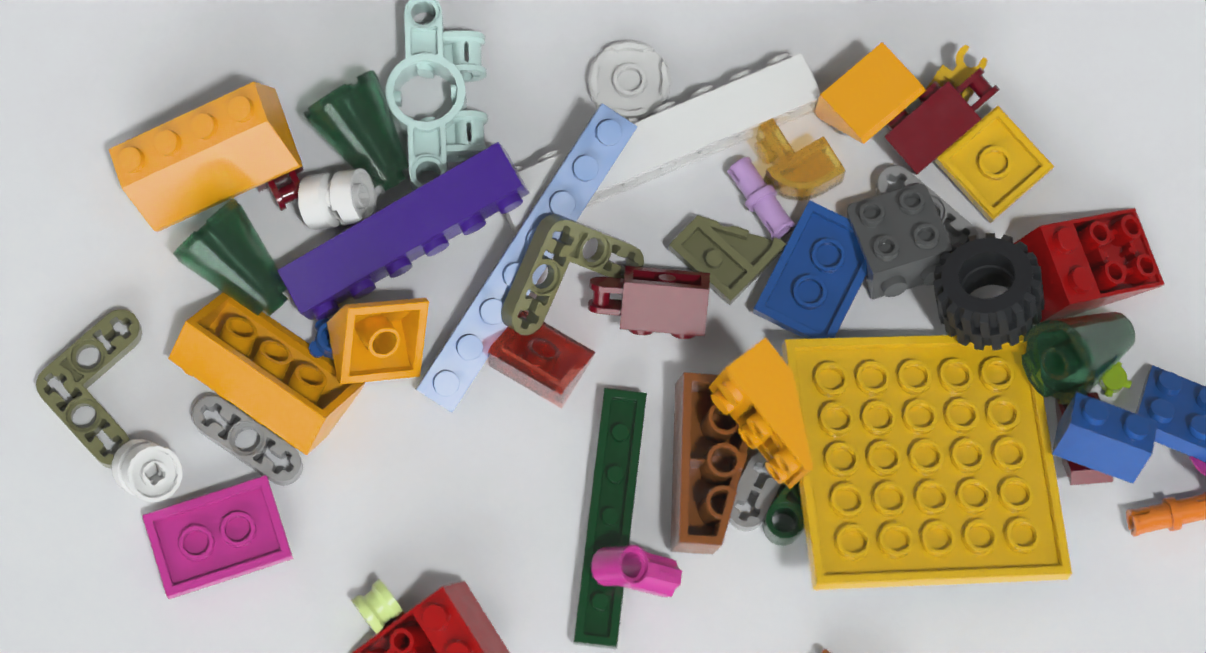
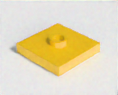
[935,105,1054,223]

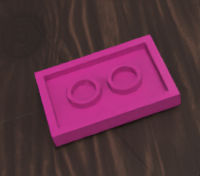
[142,475,293,600]

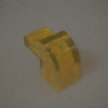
[754,118,846,201]

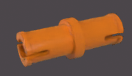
[1126,492,1206,537]

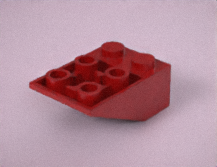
[1013,208,1165,322]
[352,581,510,653]

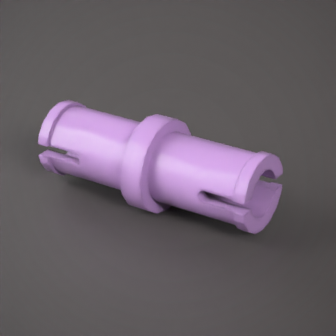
[727,157,795,239]

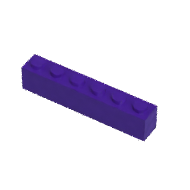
[277,142,530,321]

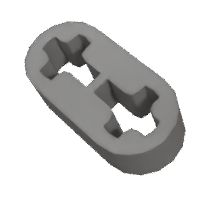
[729,453,781,531]

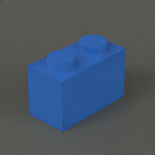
[1052,392,1158,484]

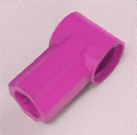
[591,545,682,597]

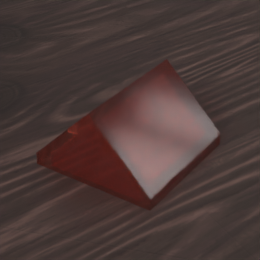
[488,310,596,409]

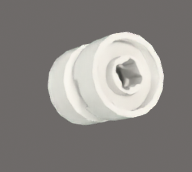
[298,168,377,230]
[112,439,182,502]

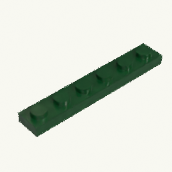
[574,388,647,649]

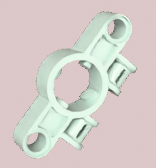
[386,0,488,191]

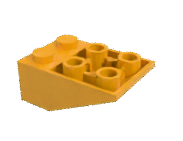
[709,337,813,489]

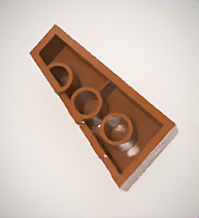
[670,372,749,554]

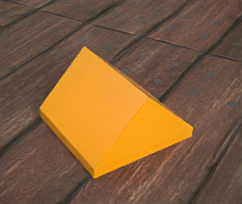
[814,42,925,144]
[327,298,429,384]

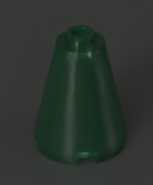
[302,70,409,192]
[173,198,288,316]
[1022,312,1135,405]

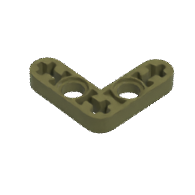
[501,214,644,335]
[36,309,142,469]

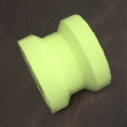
[351,579,405,635]

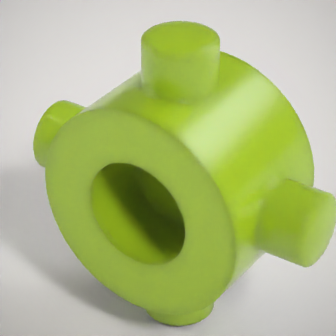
[1095,361,1132,397]

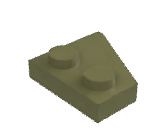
[668,215,786,305]

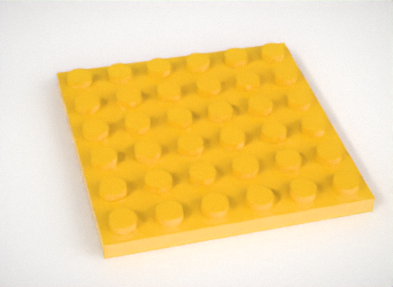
[781,333,1072,590]

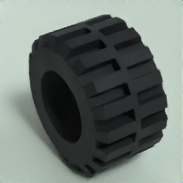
[933,233,1045,350]

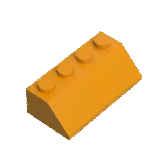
[108,82,302,232]
[168,288,365,455]

